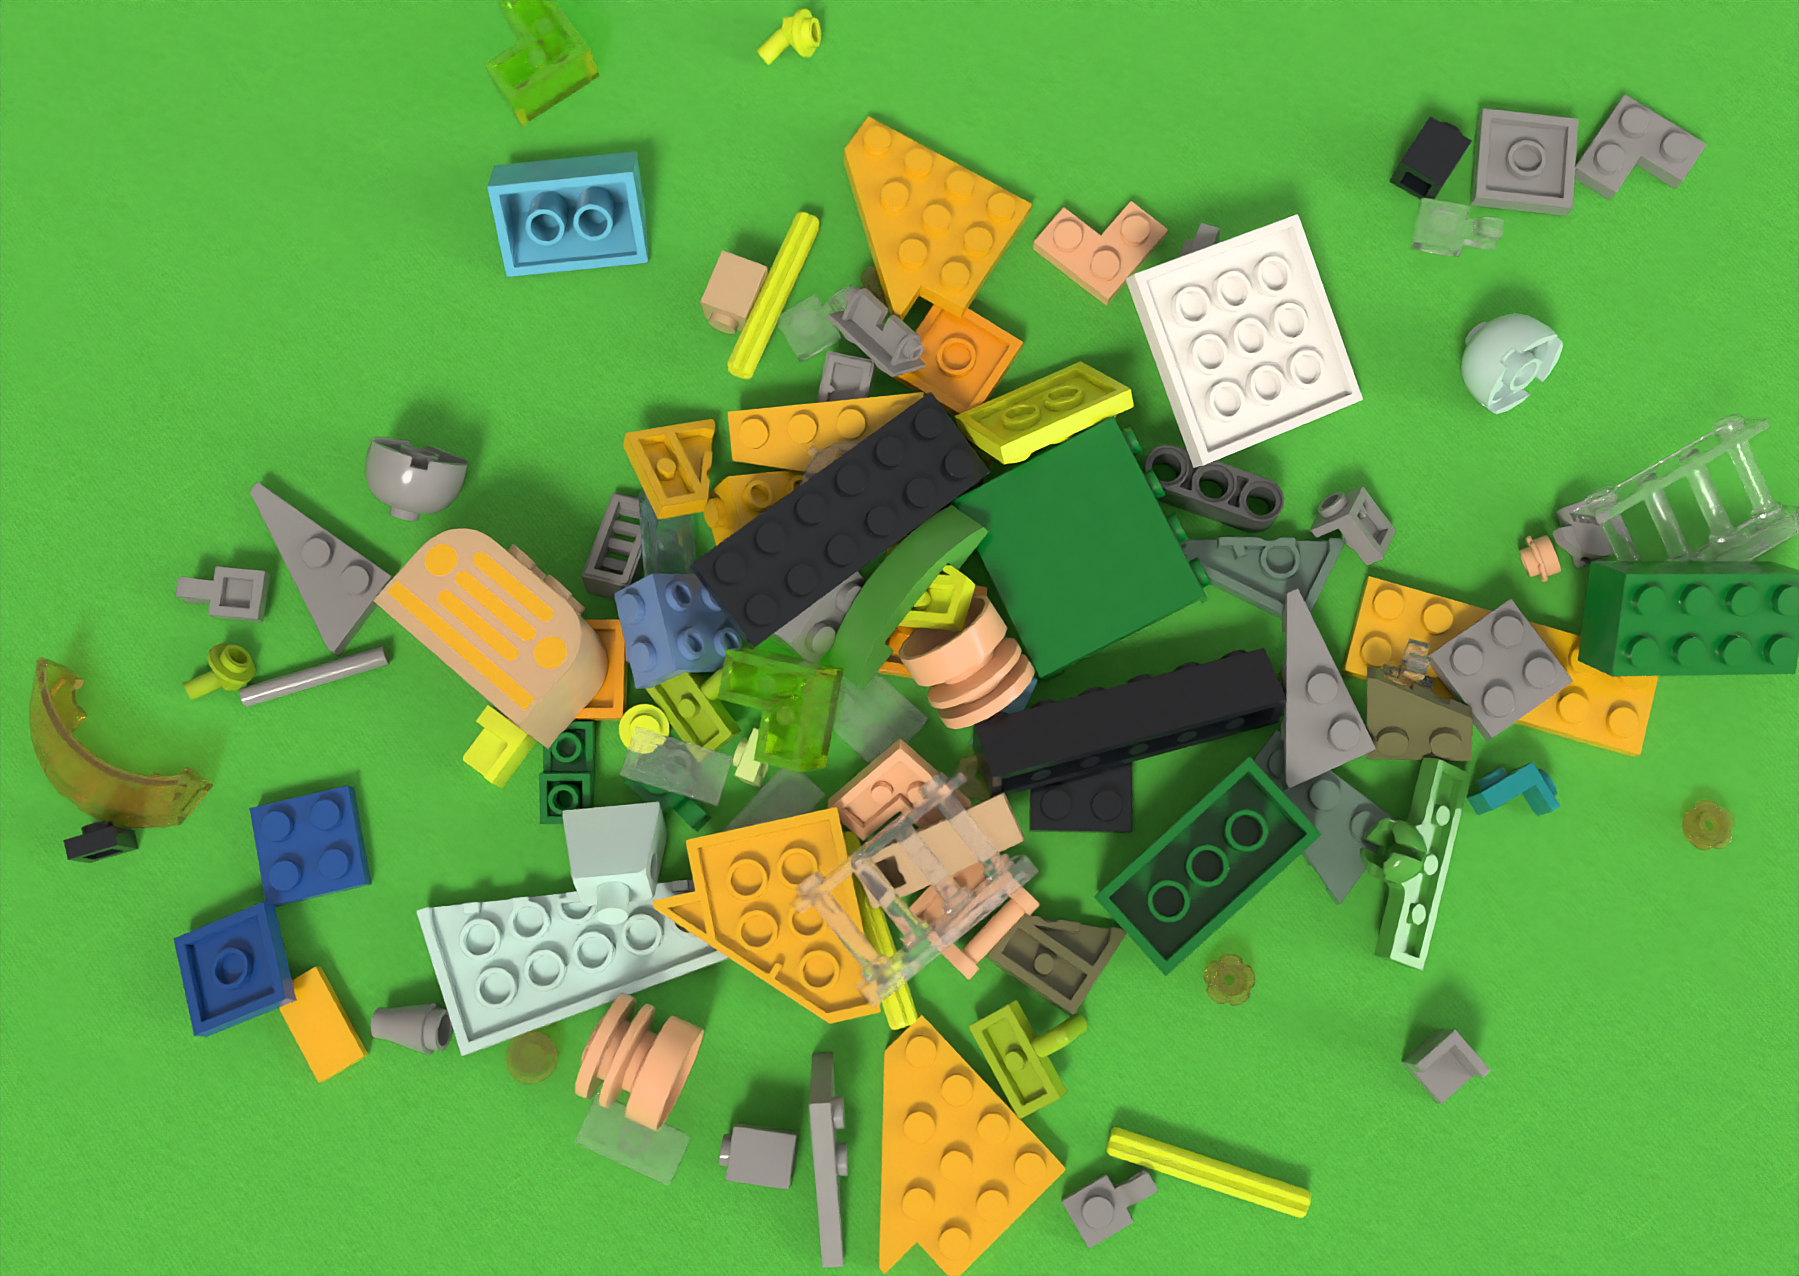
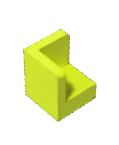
[463,705,538,789]

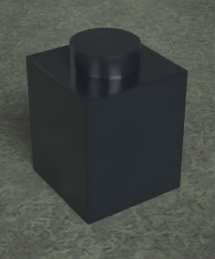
[1389,116,1472,206]

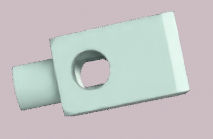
[563,802,667,924]

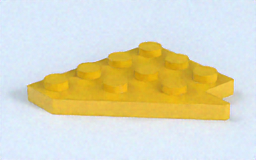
[843,116,1032,320]
[652,807,881,1024]
[879,1015,1066,1276]

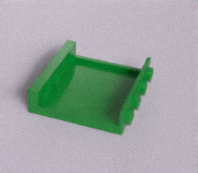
[953,416,1211,681]

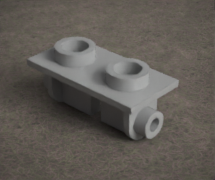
[827,286,926,377]

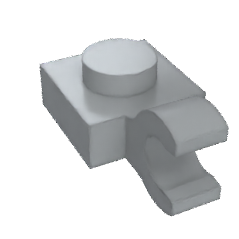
[175,566,270,623]
[1061,1168,1158,1248]

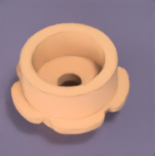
[1519,535,1561,582]

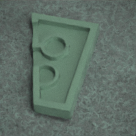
[1253,730,1397,905]

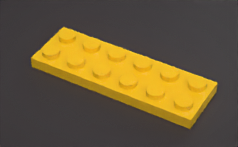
[1341,576,1658,757]

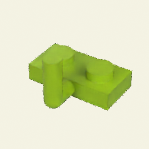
[645,661,757,763]
[968,999,1087,1119]

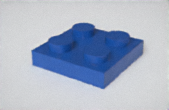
[250,785,371,907]
[174,902,297,1037]

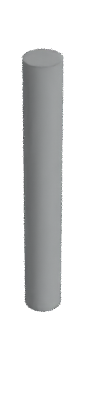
[239,646,390,707]

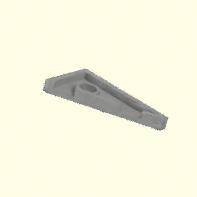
[250,482,393,656]
[1281,589,1376,790]
[809,1052,848,1268]

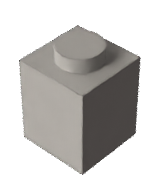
[719,1123,800,1189]

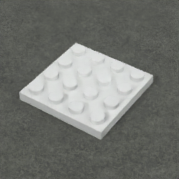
[1125,214,1363,468]

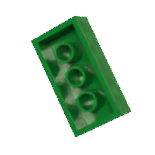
[1578,561,1799,677]
[1094,756,1322,976]

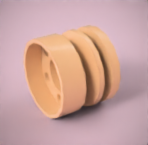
[898,595,1035,729]
[574,992,704,1132]

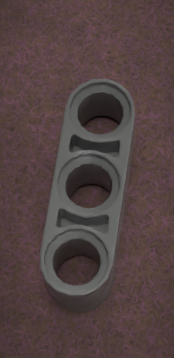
[1142,445,1284,533]

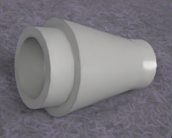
[371,1003,453,1055]

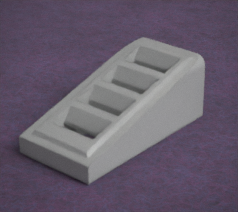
[582,492,657,600]

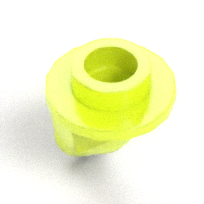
[756,9,821,65]

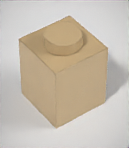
[700,250,768,334]

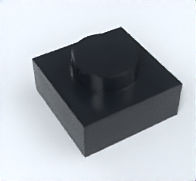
[64,821,138,863]

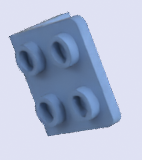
[614,573,746,689]

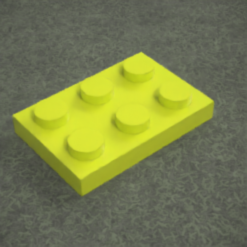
[955,361,1134,465]

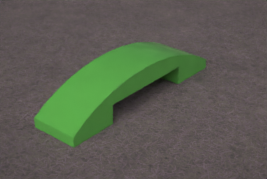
[827,505,988,690]

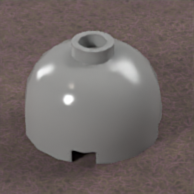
[365,437,468,521]

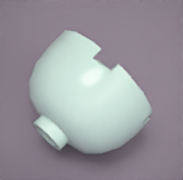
[1460,313,1563,414]

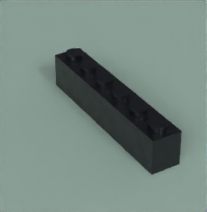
[972,648,1287,798]

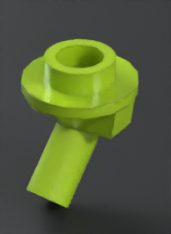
[183,643,256,701]

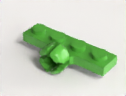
[1360,758,1471,971]

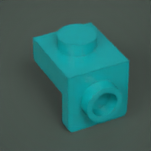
[1467,762,1560,816]

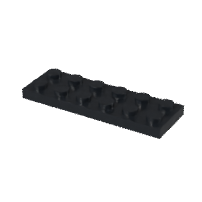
[690,392,990,650]

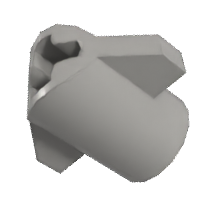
[1552,499,1616,568]

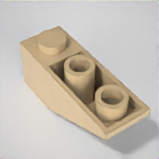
[852,792,1025,909]

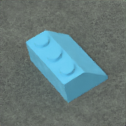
[487,151,649,277]

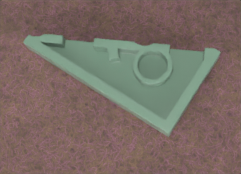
[1180,537,1345,619]

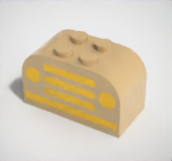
[373,528,608,749]

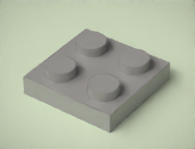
[1471,108,1579,216]
[1425,599,1573,741]

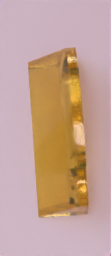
[29,657,214,828]

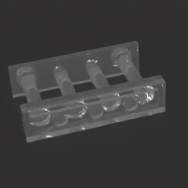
[1570,413,1799,561]
[790,771,1039,1008]

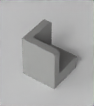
[1401,1029,1491,1104]

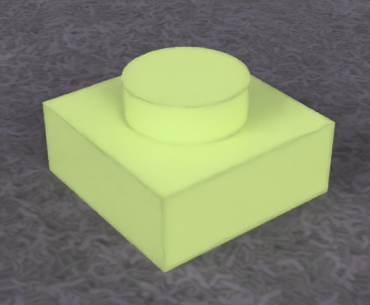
[732,728,779,789]

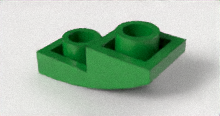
[539,721,596,824]

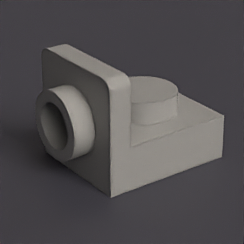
[1310,486,1396,566]

